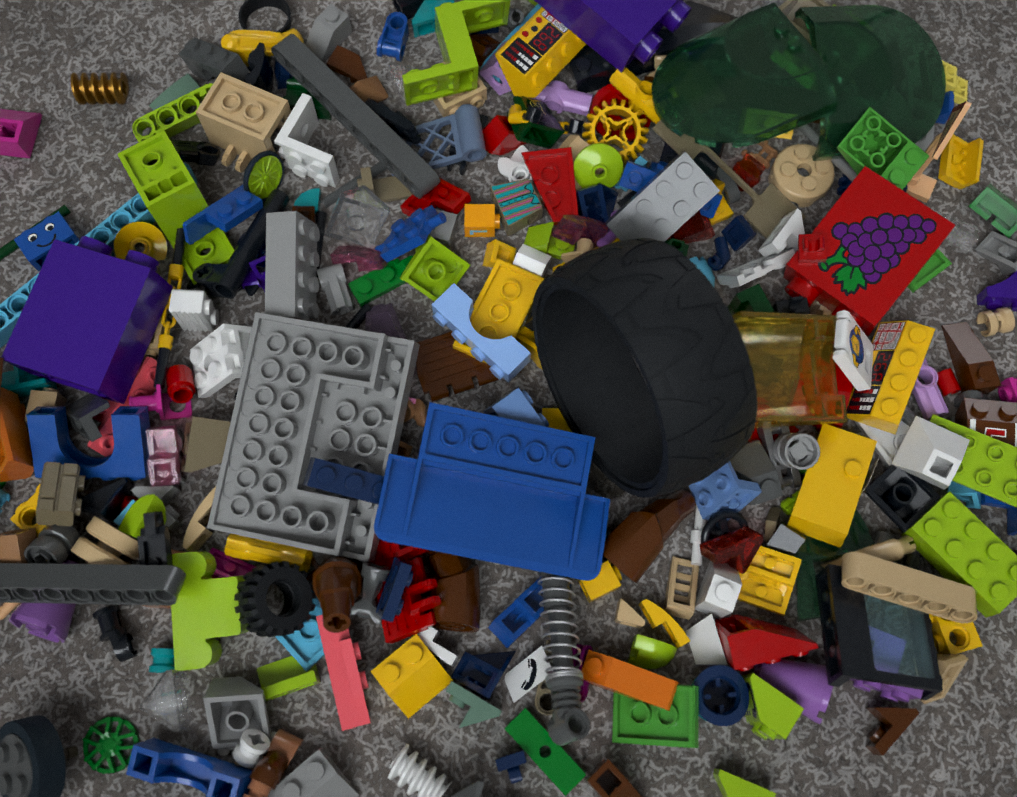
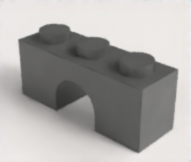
[179,37,251,82]

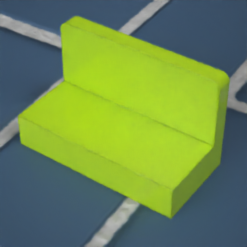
[257,656,321,702]

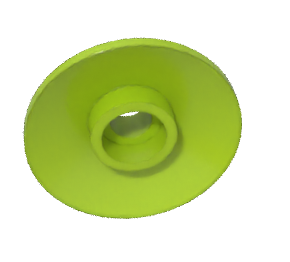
[573,143,623,188]

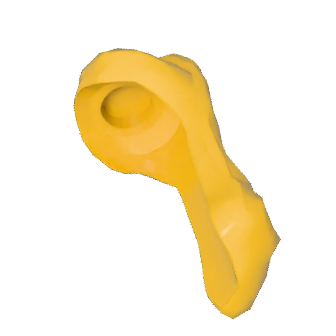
[221,29,304,67]

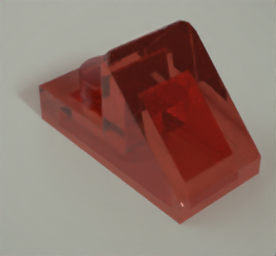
[668,210,715,243]
[699,526,764,574]

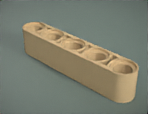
[842,552,977,623]

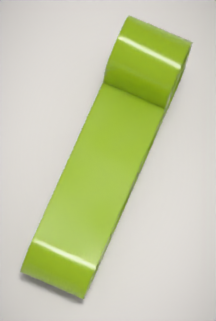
[132,83,213,142]

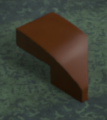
[326,45,367,84]

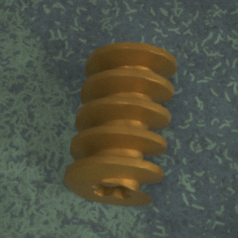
[71,72,129,105]

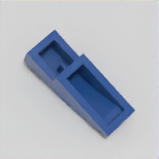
[488,577,572,648]

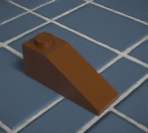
[941,321,1001,395]

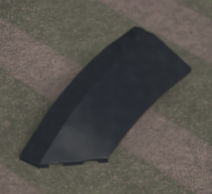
[567,1,753,93]

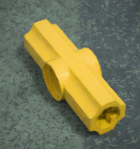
[609,68,671,124]

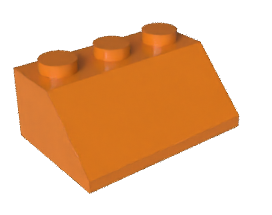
[0,387,34,482]

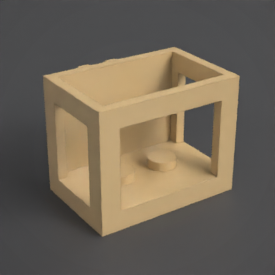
[196,72,291,172]

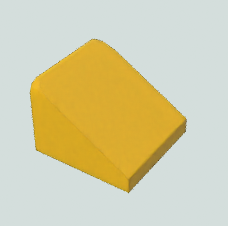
[483,239,516,268]

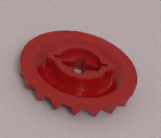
[590,84,651,142]

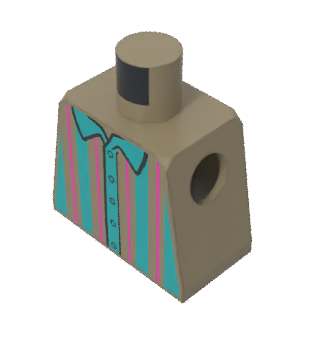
[490,179,544,237]

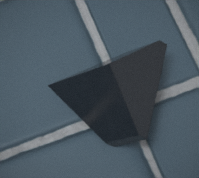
[79,478,134,522]

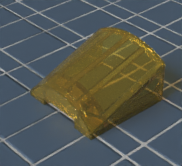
[732,311,848,428]

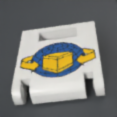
[832,310,874,391]

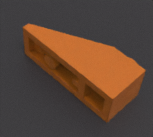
[581,650,678,711]

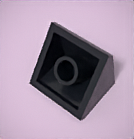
[863,465,941,533]

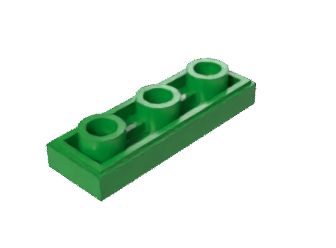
[504,708,586,796]

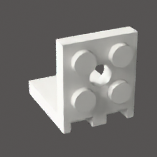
[274,93,340,188]
[190,323,252,398]

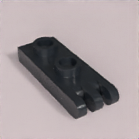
[365,98,421,144]

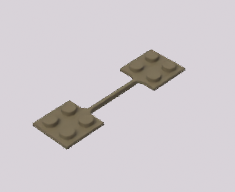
[652,96,806,239]

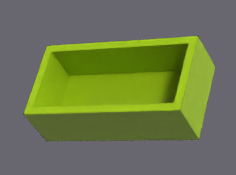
[901,491,1017,618]

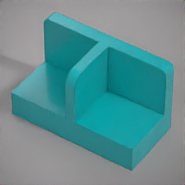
[1,366,57,397]

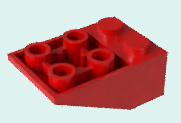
[714,614,818,671]

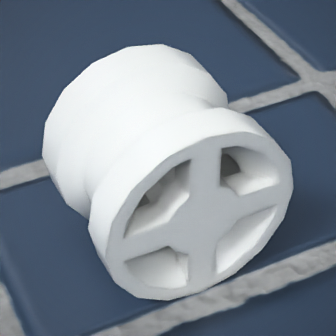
[232,728,270,768]

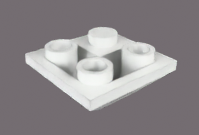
[891,416,970,489]

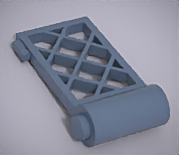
[392,104,487,176]

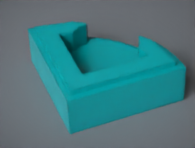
[294,188,321,214]

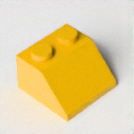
[370,634,453,719]

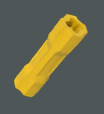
[224,534,312,572]

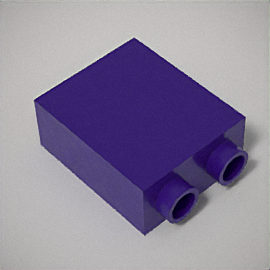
[534,0,692,73]
[1,236,173,404]

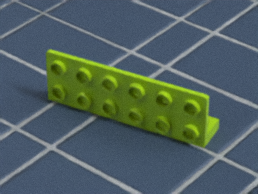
[929,414,1017,508]

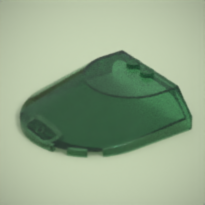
[652,3,838,148]
[795,5,946,161]

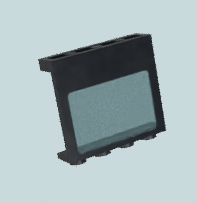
[815,564,943,700]

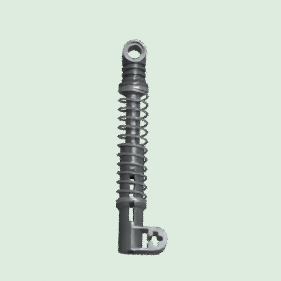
[537,571,590,746]

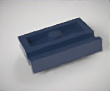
[375,557,414,623]

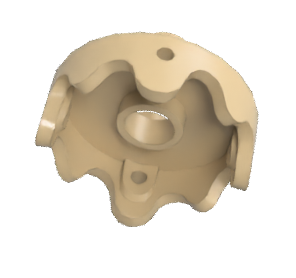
[769,144,835,207]

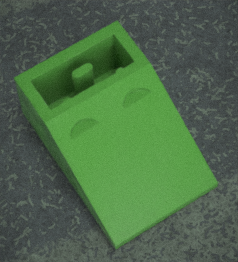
[837,107,929,190]

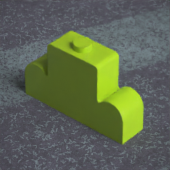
[171,551,249,671]

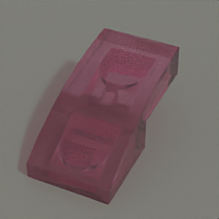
[552,215,608,248]
[330,246,389,272]
[146,425,180,487]

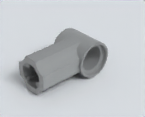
[316,262,354,316]

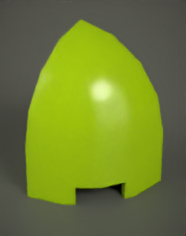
[118,494,166,538]
[627,634,677,669]

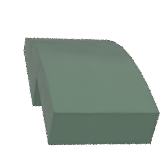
[149,74,201,124]

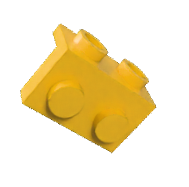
[938,134,984,189]

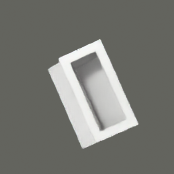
[513,244,552,278]

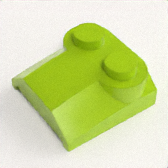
[400,235,470,302]

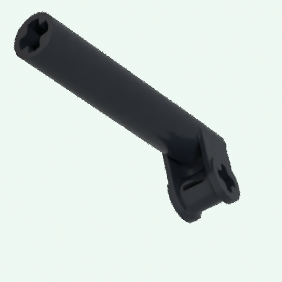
[192,189,290,299]

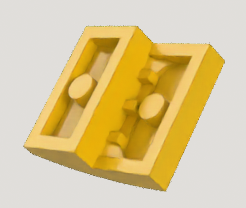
[737,541,802,616]

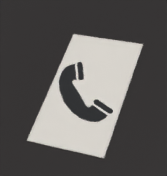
[504,646,553,703]

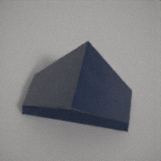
[576,183,618,238]
[451,651,516,699]

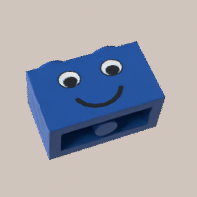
[14,211,80,271]

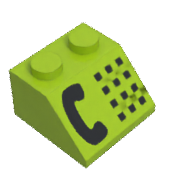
[741,673,804,741]

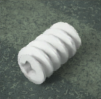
[388,744,453,797]

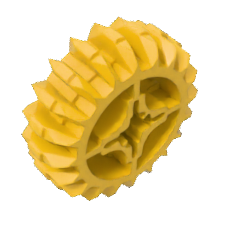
[582,99,649,165]

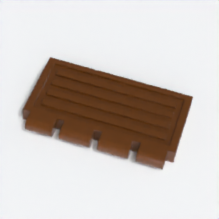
[415,331,521,402]

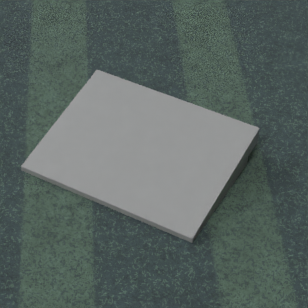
[207,312,420,562]

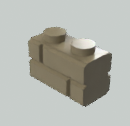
[36,462,85,527]

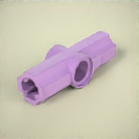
[528,81,593,116]
[912,358,949,421]

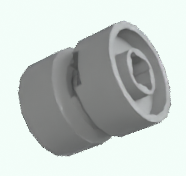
[773,433,820,470]

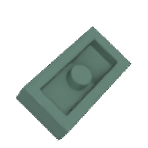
[446,681,502,728]

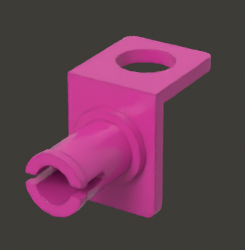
[129,384,192,420]

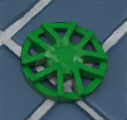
[82,716,139,774]

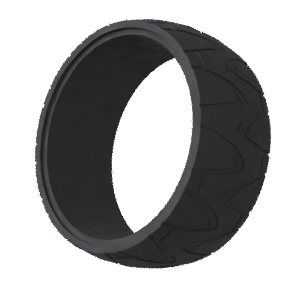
[532,238,757,498]

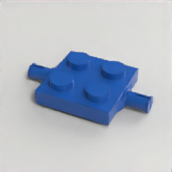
[375,205,447,263]

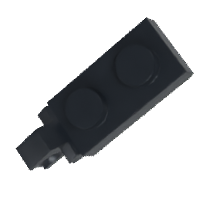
[137,512,173,566]

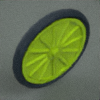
[243,151,284,201]

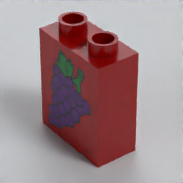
[783,166,956,337]

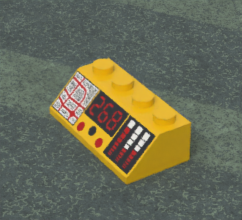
[495,7,586,98]
[845,320,935,435]

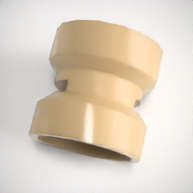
[976,307,1015,337]

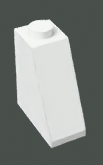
[695,560,742,619]

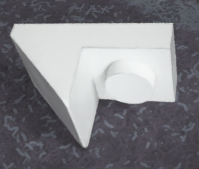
[758,208,805,257]

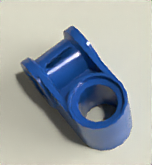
[377,12,409,62]

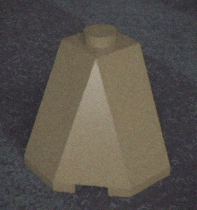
[181,416,231,472]

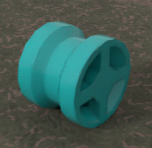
[149,648,178,674]

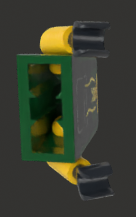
[507,96,584,149]

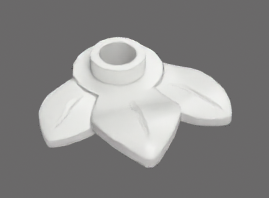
[498,145,532,182]

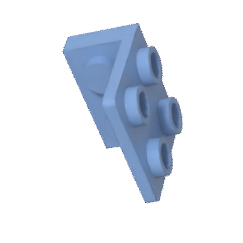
[689,461,762,521]

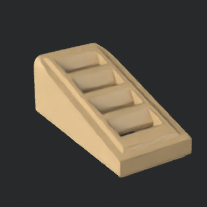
[663,556,699,620]

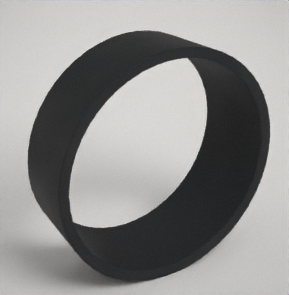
[238,0,291,33]

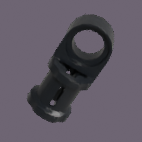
[92,605,138,662]

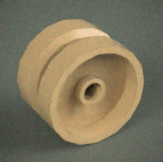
[71,516,139,565]

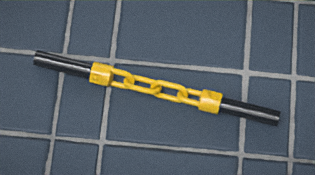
[153,228,186,389]

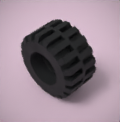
[234,561,316,637]

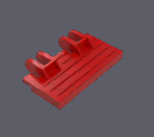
[373,539,442,644]

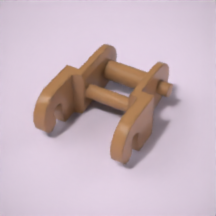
[741,135,779,169]

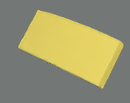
[934,59,968,104]

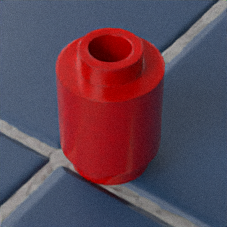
[166,364,195,403]

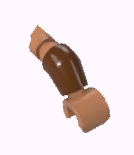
[243,729,304,797]

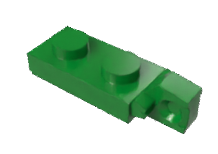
[348,256,413,307]

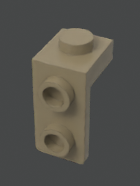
[357,167,412,205]

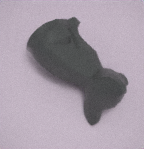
[351,561,391,624]

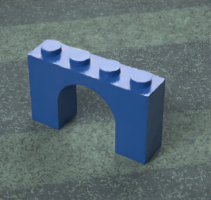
[26,406,154,481]

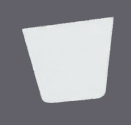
[686,614,727,665]

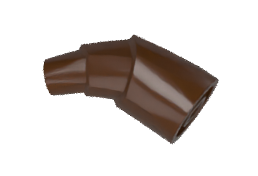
[603,490,696,583]
[426,550,481,633]
[313,555,363,633]

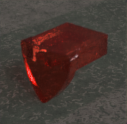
[732,153,766,192]

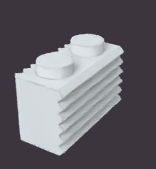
[169,289,219,332]

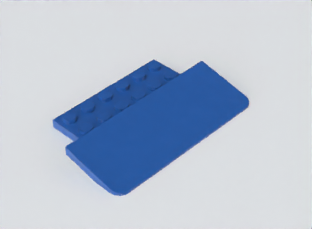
[374,402,610,581]

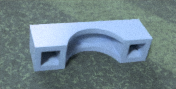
[431,283,531,383]

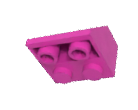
[0,109,42,158]

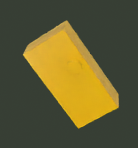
[787,423,877,548]

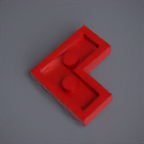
[400,178,471,217]

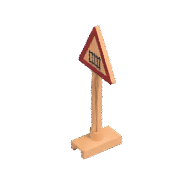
[906,101,972,203]

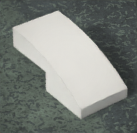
[418,627,458,667]

